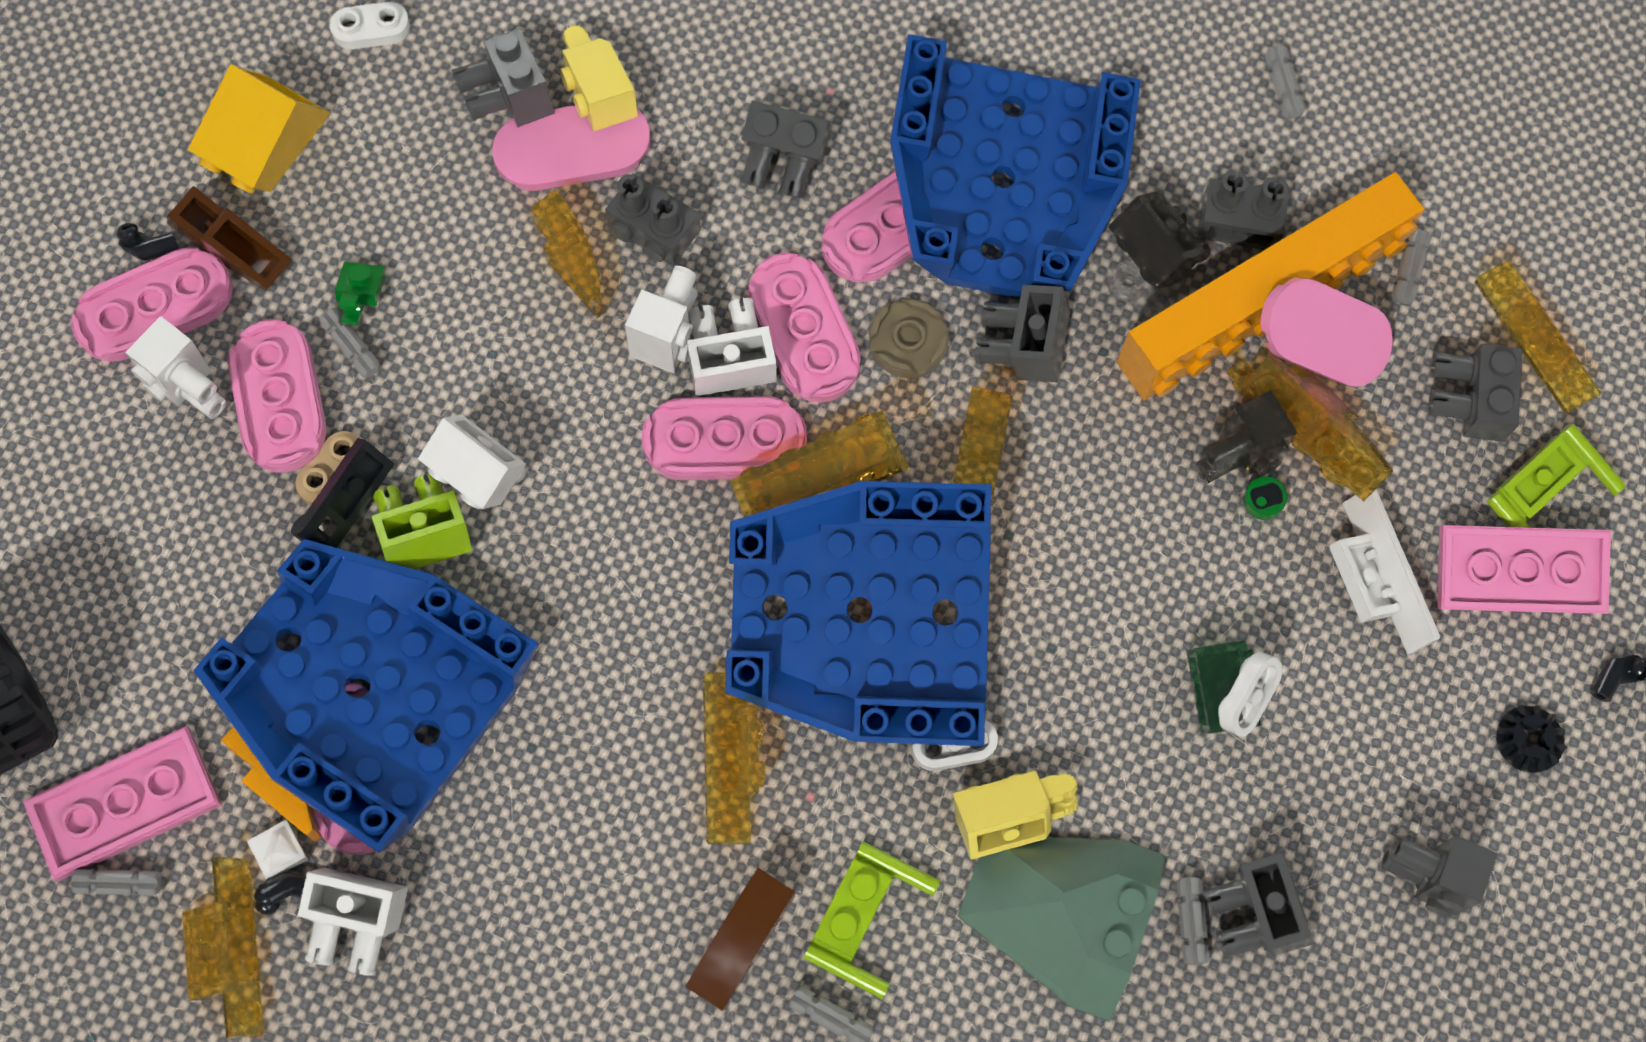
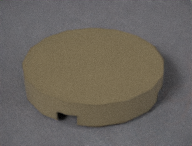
[868,298,950,378]

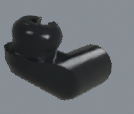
[116,223,179,261]
[1591,655,1646,702]
[254,872,306,915]

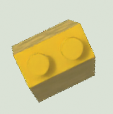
[188,64,330,194]

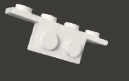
[1329,486,1440,655]

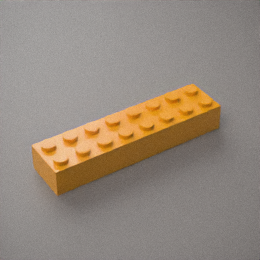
[1116,172,1425,401]

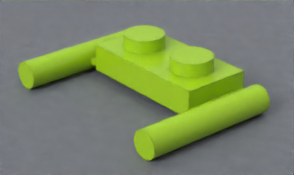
[1486,423,1627,528]
[803,841,941,999]

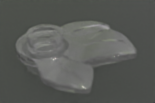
[1107,243,1187,318]

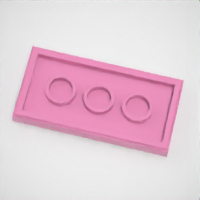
[1437,525,1611,614]
[23,726,222,882]

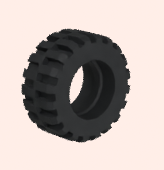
[0,624,59,775]

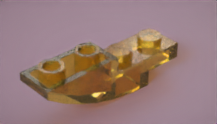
[1241,353,1393,502]

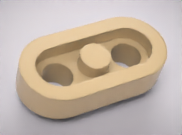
[295,431,359,506]

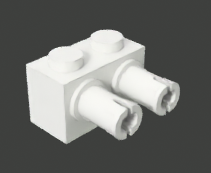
[625,265,698,374]
[687,298,776,396]
[125,316,227,419]
[418,415,526,509]
[298,867,408,976]

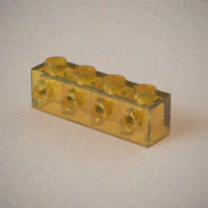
[730,410,910,517]

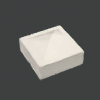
[247,819,309,880]

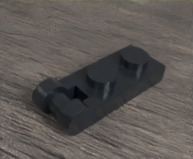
[291,438,395,548]

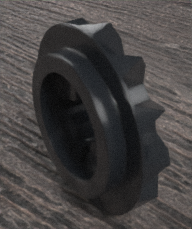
[1496,705,1567,773]

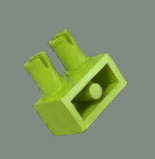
[371,473,473,569]

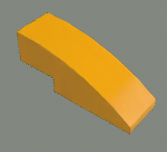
[221,727,321,843]

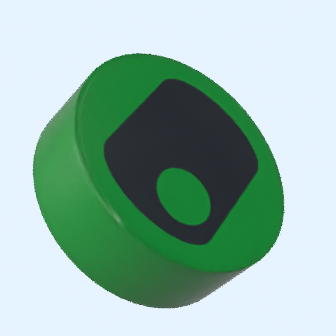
[1243,476,1287,520]

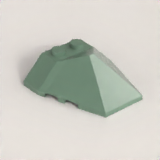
[957,837,1165,1022]

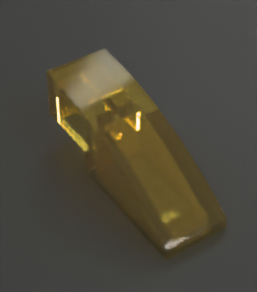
[530,189,604,319]

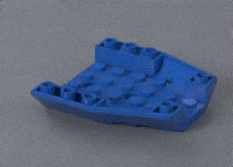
[890,34,1141,298]
[725,481,991,746]
[193,539,539,853]

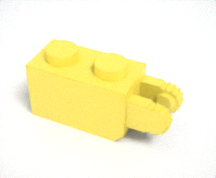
[560,25,638,131]
[953,771,1078,860]

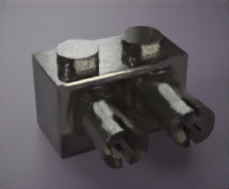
[1108,190,1211,290]
[1196,390,1297,484]

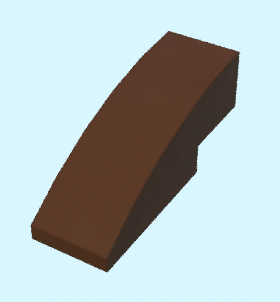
[167,186,292,291]
[685,868,795,1012]

